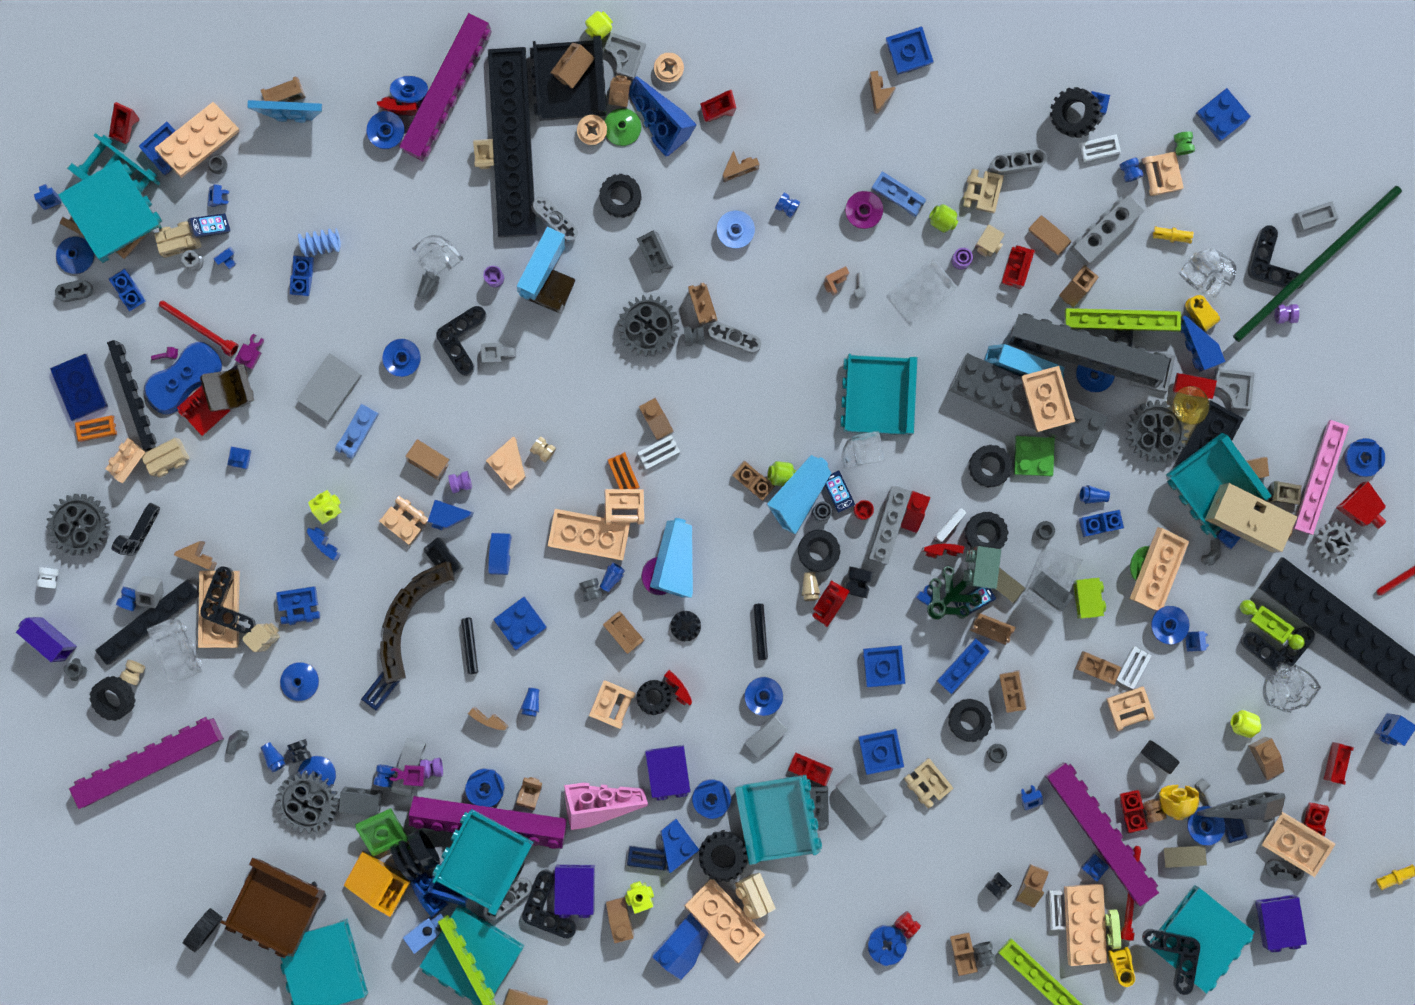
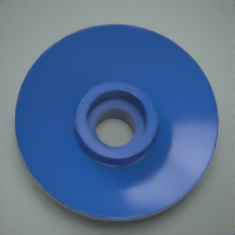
[390,76,428,103]
[366,111,405,149]
[56,236,94,274]
[382,339,421,377]
[1076,365,1115,393]
[1151,606,1190,644]
[280,662,319,701]
[745,677,783,716]
[298,756,336,791]
[1187,806,1225,845]

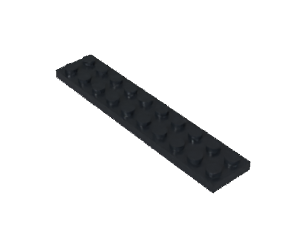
[488,47,537,238]
[1259,557,1415,703]

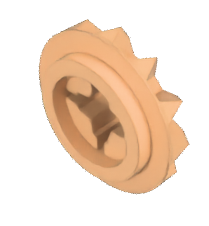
[654,53,684,83]
[577,115,607,145]

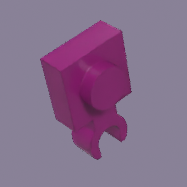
[235,334,264,370]
[390,765,425,786]

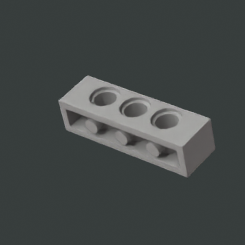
[1070,195,1144,266]
[868,485,912,565]

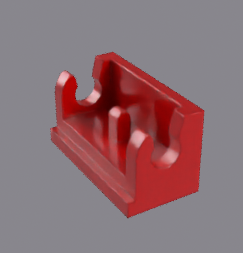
[1001,245,1035,289]
[812,580,849,627]
[1324,742,1354,785]

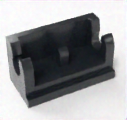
[423,537,463,575]

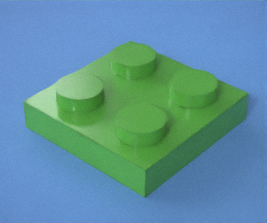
[1014,436,1055,476]
[355,808,408,856]

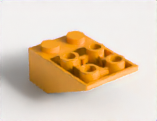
[343,851,411,917]

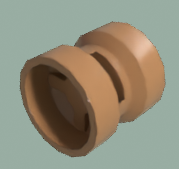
[1143,798,1167,823]

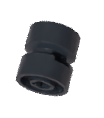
[844,566,874,599]

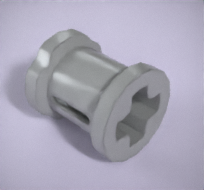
[181,250,204,270]

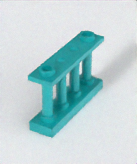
[67,133,160,193]

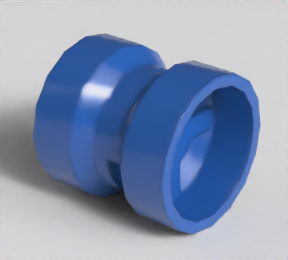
[1119,157,1144,183]
[775,192,801,218]
[116,586,136,611]
[373,764,395,787]

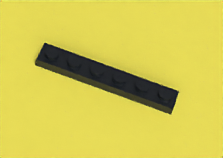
[107,340,157,451]
[95,579,199,665]

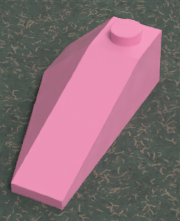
[564,783,648,830]

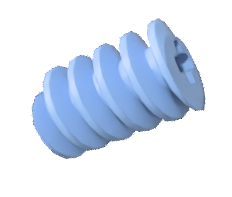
[298,228,341,257]

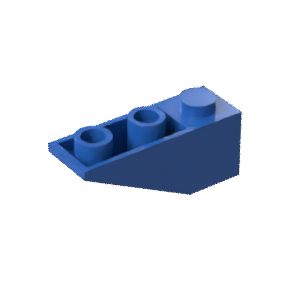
[1180,316,1226,372]

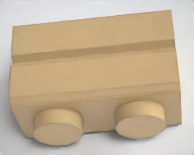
[154,221,201,258]
[142,438,189,478]
[242,623,280,652]
[735,873,776,920]

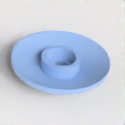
[717,210,755,248]

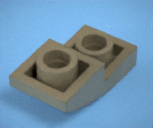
[996,567,1026,603]
[1164,845,1207,868]

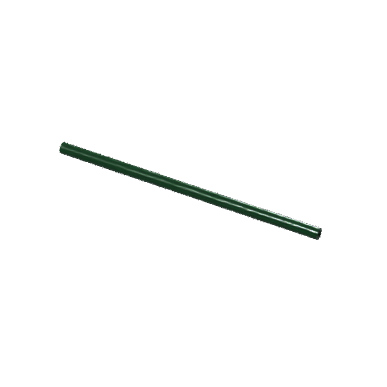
[1233,186,1402,342]

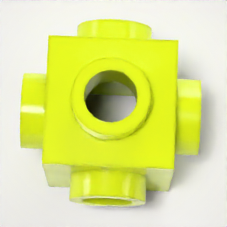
[308,490,342,525]
[625,881,654,914]

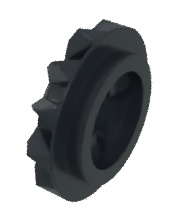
[670,611,701,642]

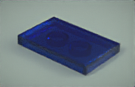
[50,354,108,421]

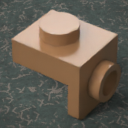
[609,76,631,107]
[516,777,542,810]

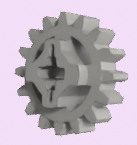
[1314,522,1359,564]

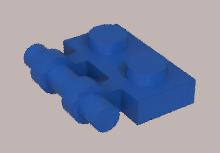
[276,586,320,625]

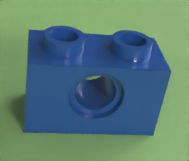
[1375,713,1415,746]

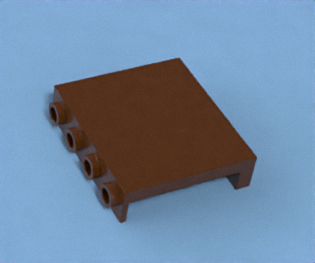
[220,857,325,958]

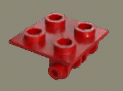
[177,386,231,436]

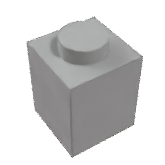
[135,576,164,608]

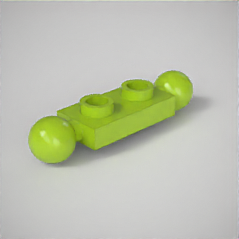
[1240,600,1304,650]

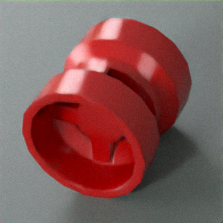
[853,500,874,520]
[894,911,921,939]

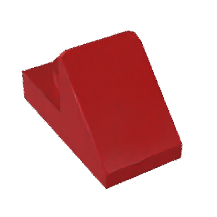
[700,90,736,122]
[109,102,139,144]
[900,491,931,533]

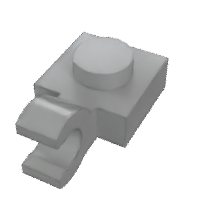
[481,343,516,363]

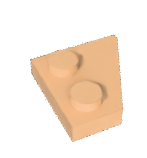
[486,436,526,490]

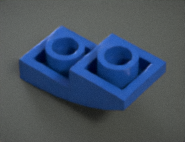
[290,255,314,296]
[108,269,146,312]
[1079,509,1124,537]
[307,527,341,561]
[489,533,512,575]
[410,872,448,918]

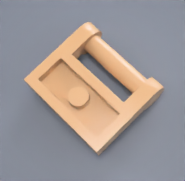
[1141,152,1184,196]
[604,489,644,524]
[589,680,636,729]
[1106,686,1155,731]

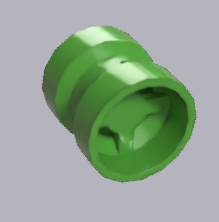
[1173,131,1195,155]

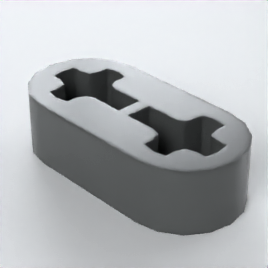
[55,280,93,302]
[1265,859,1304,881]

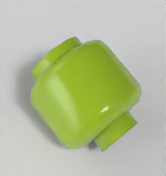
[929,204,958,233]
[767,461,797,487]

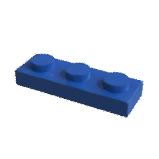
[936,638,990,694]

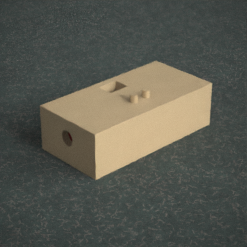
[1205,483,1297,553]

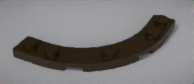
[380,562,455,684]

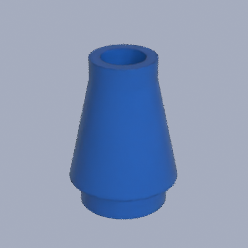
[1079,485,1110,504]
[600,562,625,592]
[520,688,540,717]
[261,742,286,772]

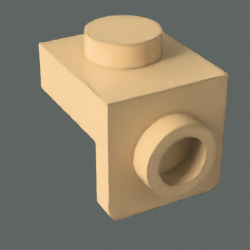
[473,139,494,169]

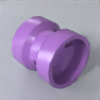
[951,248,973,270]
[483,266,505,288]
[1274,304,1300,324]
[448,471,472,494]
[420,757,443,779]

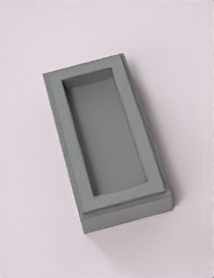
[1294,201,1339,232]

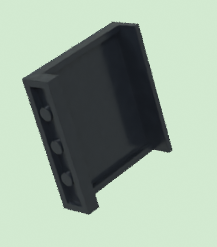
[530,36,607,121]

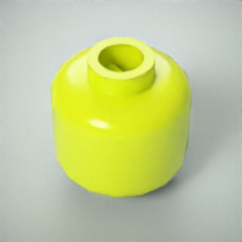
[585,11,613,39]
[1230,710,1261,738]

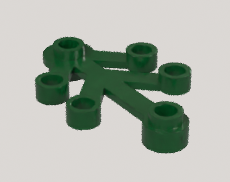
[927,566,982,620]

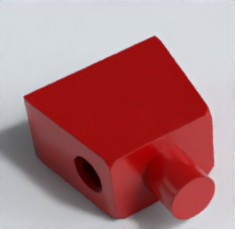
[1336,481,1386,529]

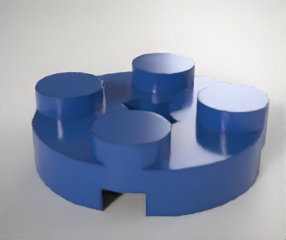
[1344,438,1385,477]
[465,768,505,807]
[692,779,731,819]
[868,925,907,966]

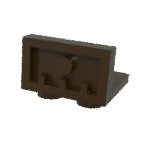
[526,270,576,314]

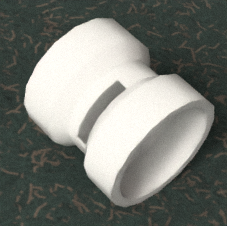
[36,567,59,588]

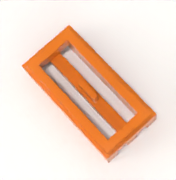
[75,415,118,442]
[608,452,640,489]

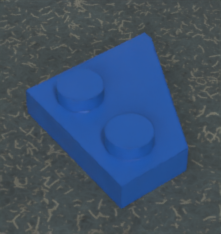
[660,819,699,873]

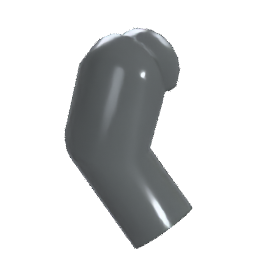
[1201,540,1221,566]
[226,730,249,755]

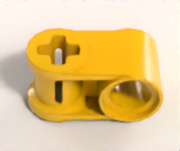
[1185,295,1221,332]
[1108,947,1135,987]

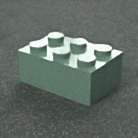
[963,546,1002,589]

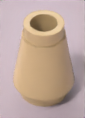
[802,572,821,601]

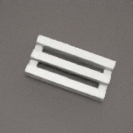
[1079,134,1121,163]
[638,435,680,470]
[935,508,966,543]
[1116,646,1152,689]
[1048,890,1066,930]

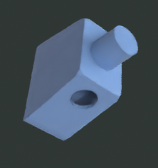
[403,913,444,954]

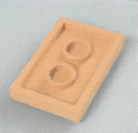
[1021,366,1075,433]
[1262,812,1335,878]

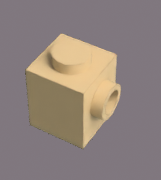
[974,224,1005,257]

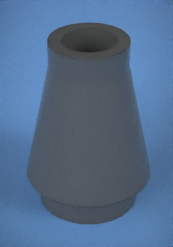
[417,271,440,300]

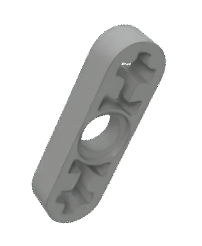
[531,197,578,242]
[708,322,761,353]
[483,877,532,920]

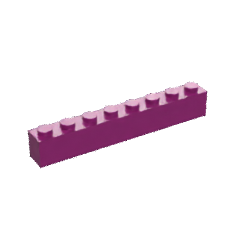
[399,13,492,161]
[69,717,224,809]
[1045,762,1159,907]
[408,796,567,849]

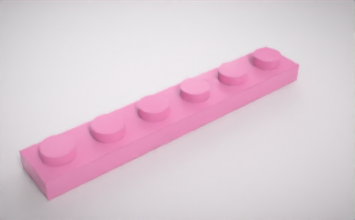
[1292,420,1349,535]

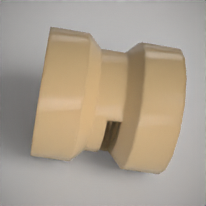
[530,436,556,463]
[119,659,146,685]

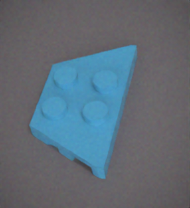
[247,100,322,123]

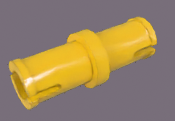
[1153,226,1194,244]
[1376,864,1415,891]

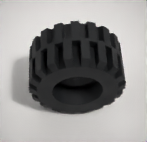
[1050,87,1102,138]
[699,830,747,882]

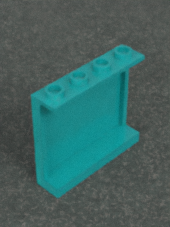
[58,160,162,263]
[840,353,918,435]
[1166,433,1272,538]
[735,775,822,865]
[432,809,534,915]
[1149,885,1255,994]
[419,905,525,1005]
[280,918,368,1005]

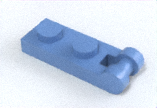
[871,171,926,217]
[335,404,379,460]

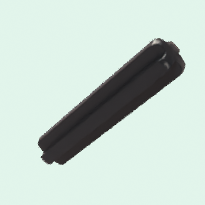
[754,603,768,660]
[461,617,478,674]

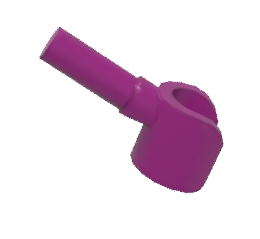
[151,347,178,360]

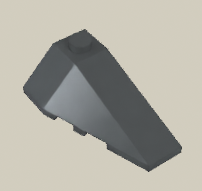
[1197,791,1285,822]

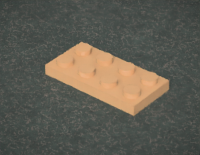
[154,102,240,178]
[548,509,630,560]
[1130,527,1189,611]
[198,571,240,648]
[684,879,765,963]
[1064,884,1107,966]

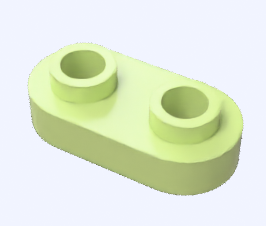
[1105,909,1121,949]

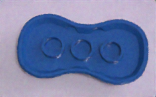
[143,342,222,415]

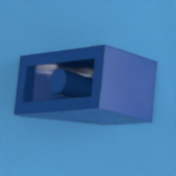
[427,500,474,530]

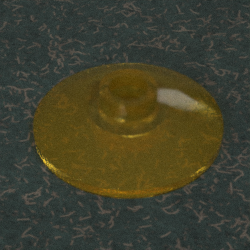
[1173,386,1209,425]

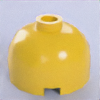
[1159,785,1199,820]

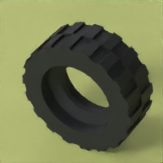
[599,173,642,218]
[968,445,1013,488]
[964,512,1009,549]
[798,530,841,572]
[89,676,136,721]
[948,699,992,742]
[182,908,223,953]

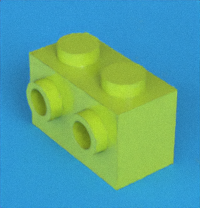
[1073,577,1106,619]

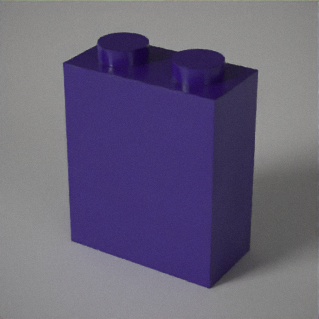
[16,617,77,662]
[645,745,691,801]
[554,864,595,918]
[1255,895,1307,952]

